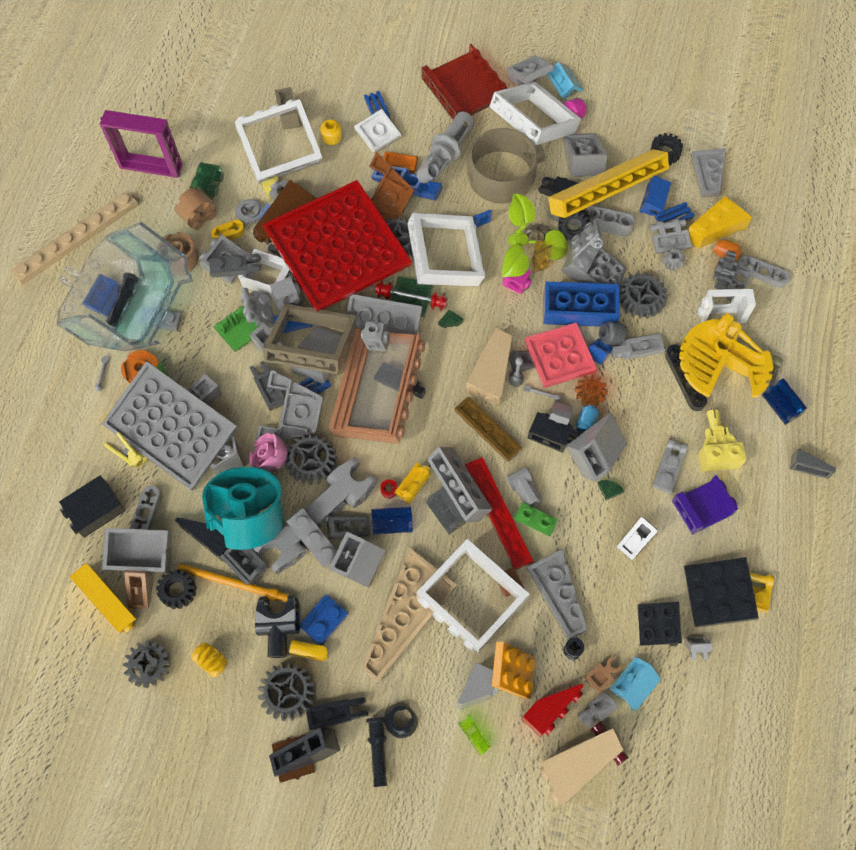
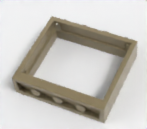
[263,304,357,375]

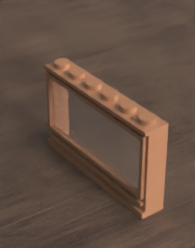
[329,328,425,444]

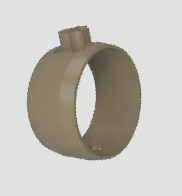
[467,128,545,203]

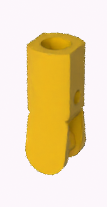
[289,640,328,661]

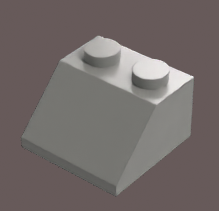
[457,663,498,710]

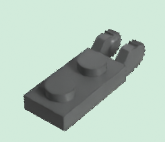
[210,253,261,278]
[250,361,285,411]

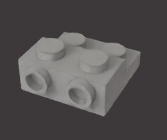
[507,55,553,85]
[199,234,249,284]

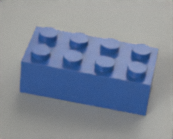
[543,281,620,327]

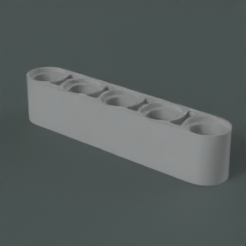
[548,205,635,237]

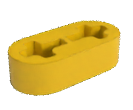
[211,220,245,240]

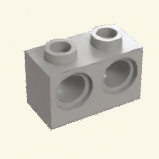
[270,277,303,313]

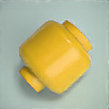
[320,120,342,145]

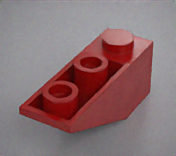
[521,684,584,738]

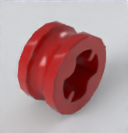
[380,479,398,499]

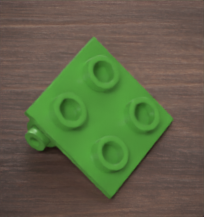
[213,306,258,352]

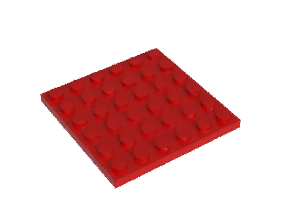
[263,180,412,312]

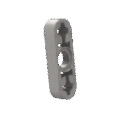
[130,486,162,530]

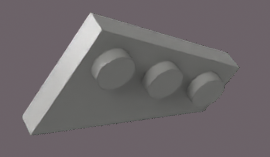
[691,148,726,197]

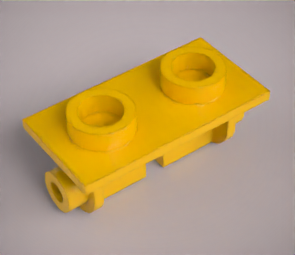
[394,462,431,505]

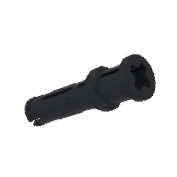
[106,273,139,327]
[366,717,388,787]

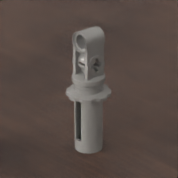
[417,112,474,184]

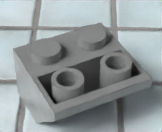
[329,532,386,588]

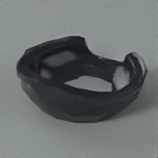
[384,703,418,738]

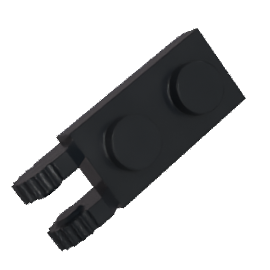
[306,697,369,731]

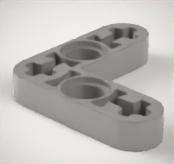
[726,256,790,301]

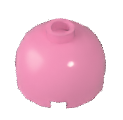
[249,433,288,472]

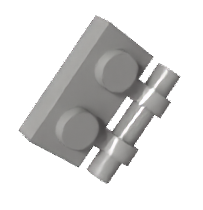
[649,219,691,254]
[240,288,275,328]

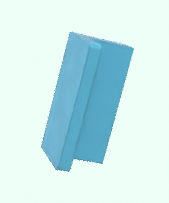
[547,62,584,99]
[610,657,661,711]

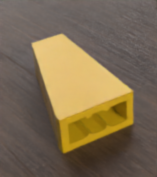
[69,563,137,633]

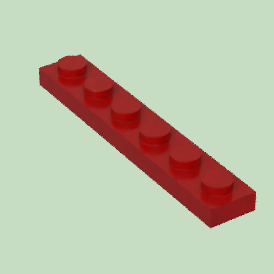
[465,457,533,570]

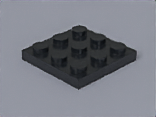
[684,557,759,628]

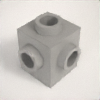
[361,321,390,351]

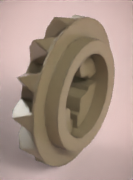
[525,223,552,241]

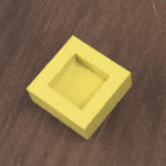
[261,176,282,199]

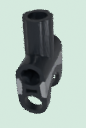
[255,594,301,658]

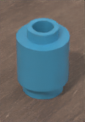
[576,405,600,433]

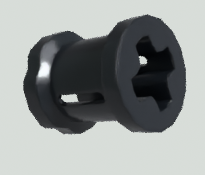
[563,637,584,660]

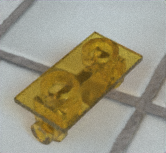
[532,240,552,273]

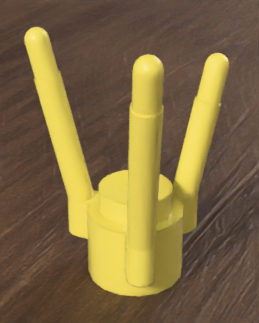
[104,432,148,468]

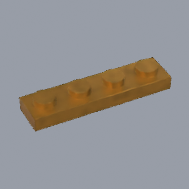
[455,396,522,462]

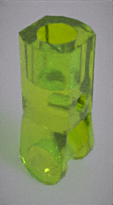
[458,715,492,756]

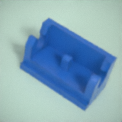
[639,176,671,217]

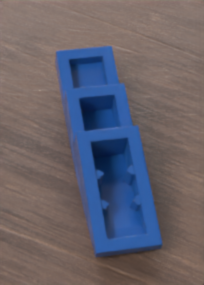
[371,166,443,201]

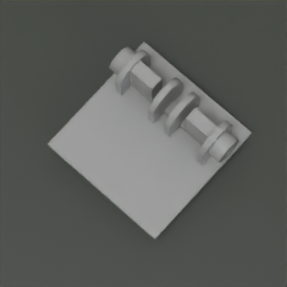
[570,218,603,259]

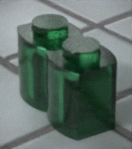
[190,162,224,200]

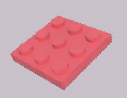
[524,322,597,388]

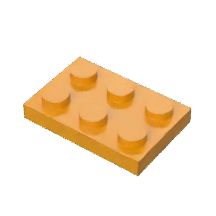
[492,642,536,699]

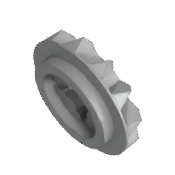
[235,199,263,224]

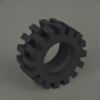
[650,133,683,165]
[558,210,590,242]
[156,569,196,609]

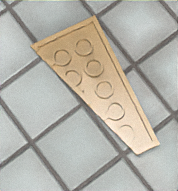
[361,548,457,683]

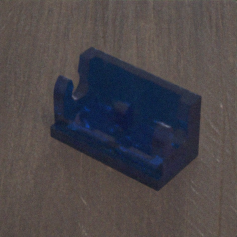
[762,378,807,425]
[371,507,413,535]

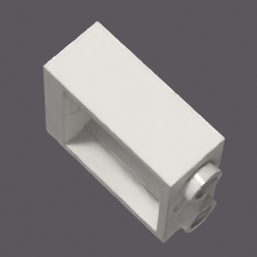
[239,249,293,297]

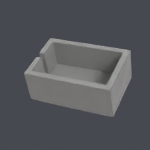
[102,528,172,572]

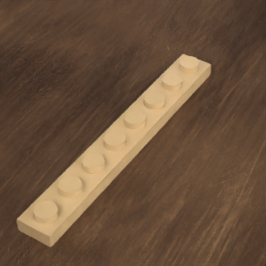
[11,191,139,285]

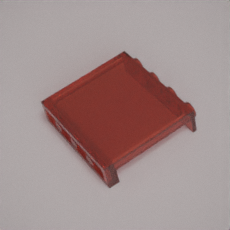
[421,44,507,119]

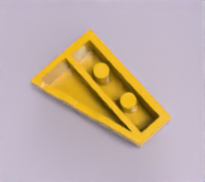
[688,196,752,249]

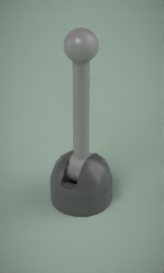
[509,358,524,387]

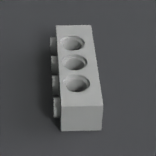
[427,447,492,522]

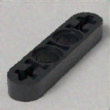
[665,344,707,411]

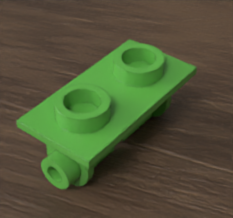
[514,502,558,536]

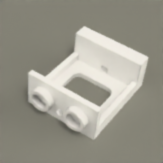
[698,289,756,323]

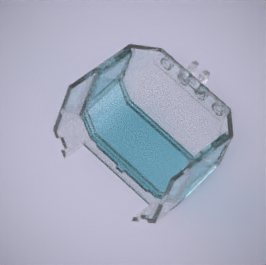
[57,222,193,352]

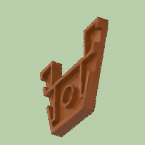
[369,152,415,221]

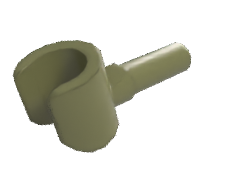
[770,355,783,383]

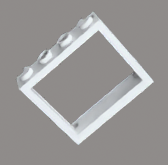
[489,82,581,146]
[235,99,322,184]
[407,213,485,286]
[416,539,529,653]

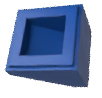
[473,209,492,227]
[589,338,613,365]

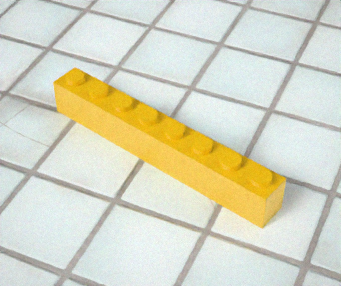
[548,149,669,218]

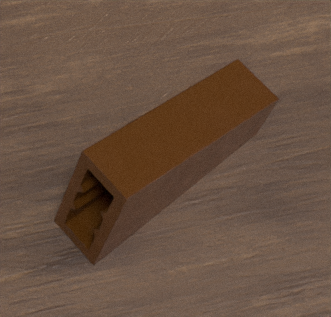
[253,180,317,245]

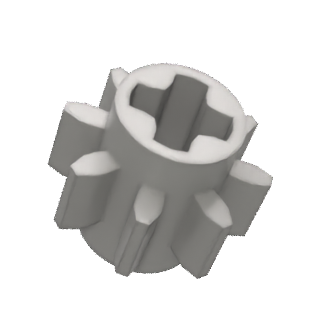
[662,248,686,271]

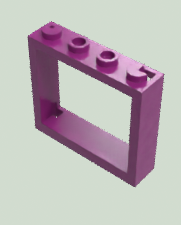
[99,110,183,178]

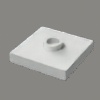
[354,109,401,154]

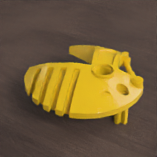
[679,313,773,398]

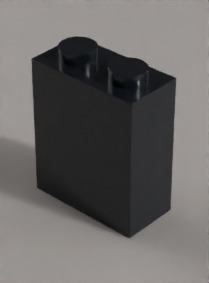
[59,475,125,538]

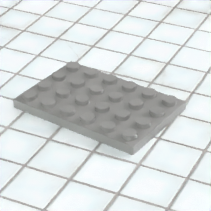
[101,361,238,490]

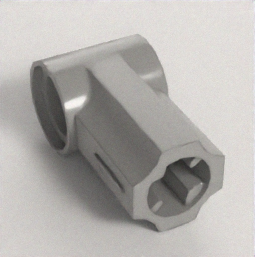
[507,467,542,507]

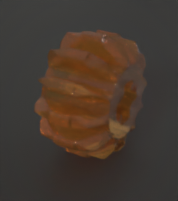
[575,375,608,407]

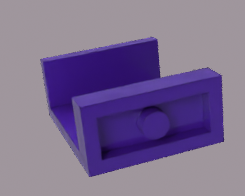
[672,475,738,535]

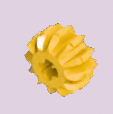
[191,642,228,677]

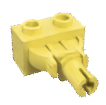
[698,409,747,472]

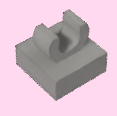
[685,636,712,660]

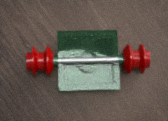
[375,276,448,318]

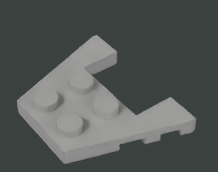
[256,370,324,441]

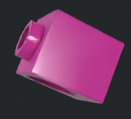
[502,270,532,294]

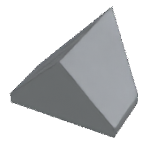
[210,435,244,474]

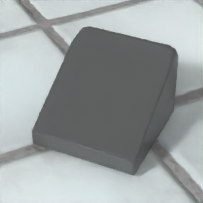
[509,351,535,372]

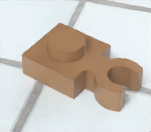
[584,656,623,694]

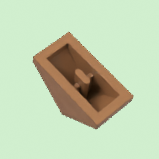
[124,570,154,609]

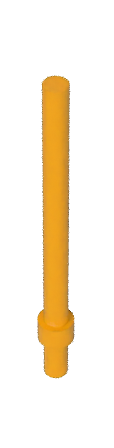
[178,563,289,602]

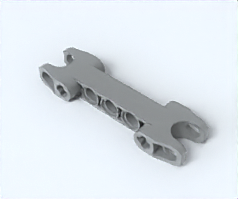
[253,457,378,574]

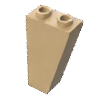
[466,328,512,405]
[540,729,624,806]

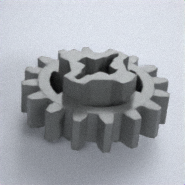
[713,250,738,290]
[123,641,171,688]

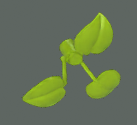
[502,194,568,277]

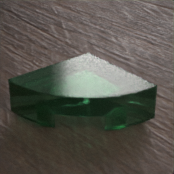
[438,310,464,328]
[597,480,624,501]

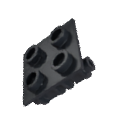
[638,601,682,647]

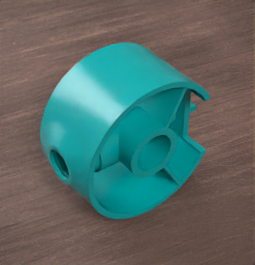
[202,467,284,550]

